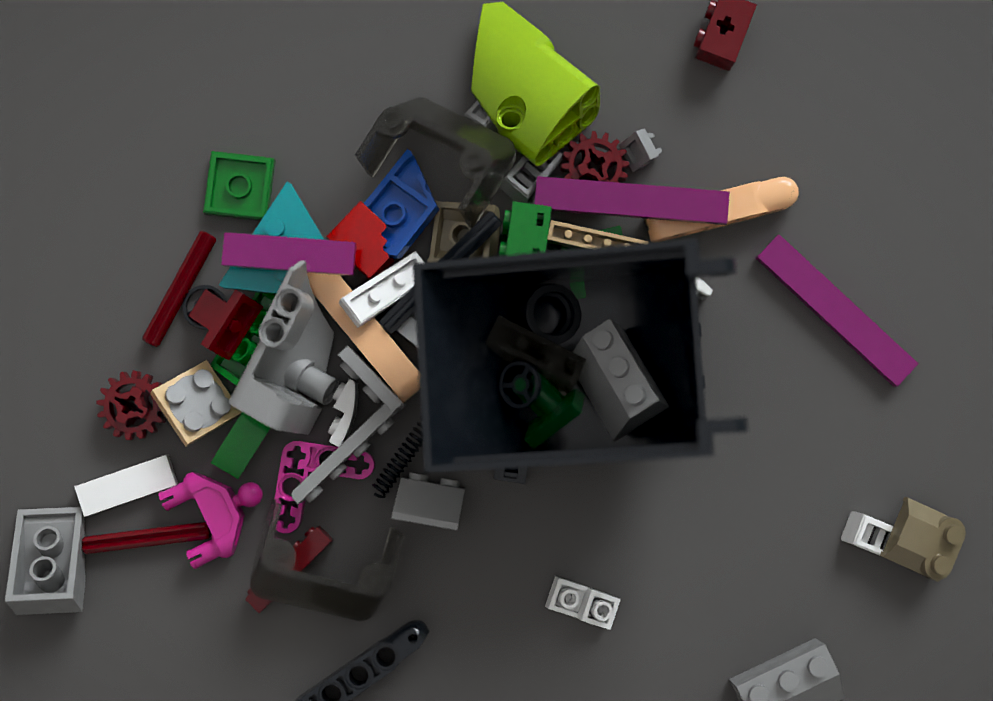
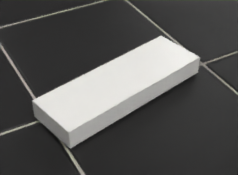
[339,251,424,328]
[74,455,178,517]

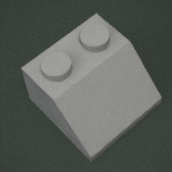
[391,472,465,530]

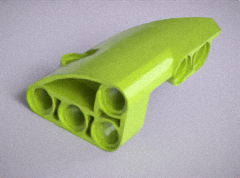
[471,2,600,166]

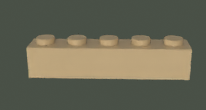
[547,220,649,249]

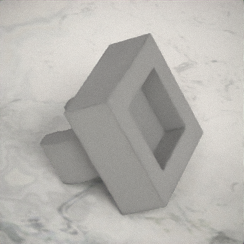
[619,128,662,172]

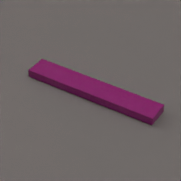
[534,176,730,225]
[756,234,919,387]

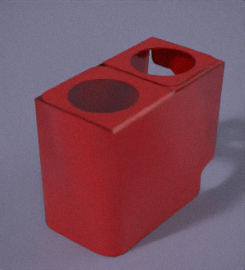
[326,201,394,280]

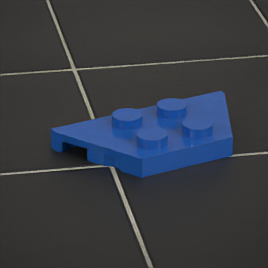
[364,149,440,259]

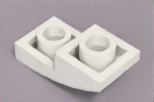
[328,379,358,447]
[545,576,621,630]

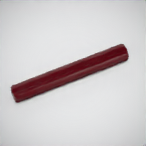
[142,231,216,347]
[82,522,211,554]

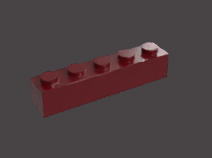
[245,526,334,613]

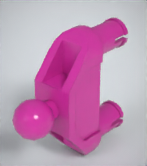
[158,472,263,569]

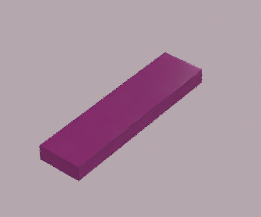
[221,232,356,276]

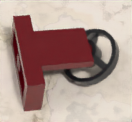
[183,285,264,360]

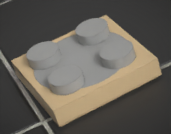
[150,360,242,447]

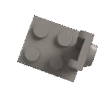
[292,346,406,504]

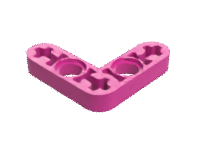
[271,441,375,534]

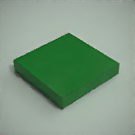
[203,151,276,221]

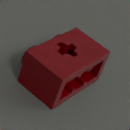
[693,0,757,71]

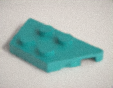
[219,181,325,294]

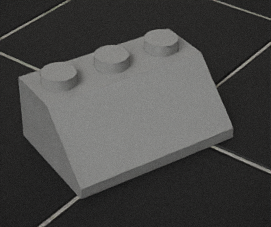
[567,318,669,442]
[729,638,845,701]

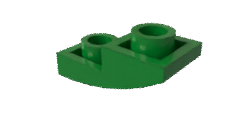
[211,412,271,479]

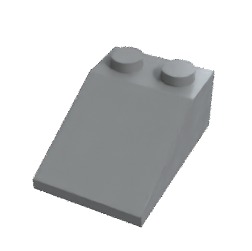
[5,507,86,615]

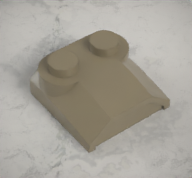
[427,201,501,262]
[880,497,966,582]

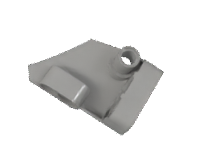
[229,260,340,435]

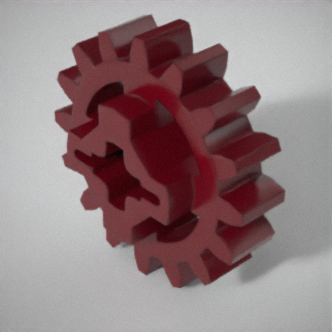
[560,131,630,183]
[96,370,166,440]

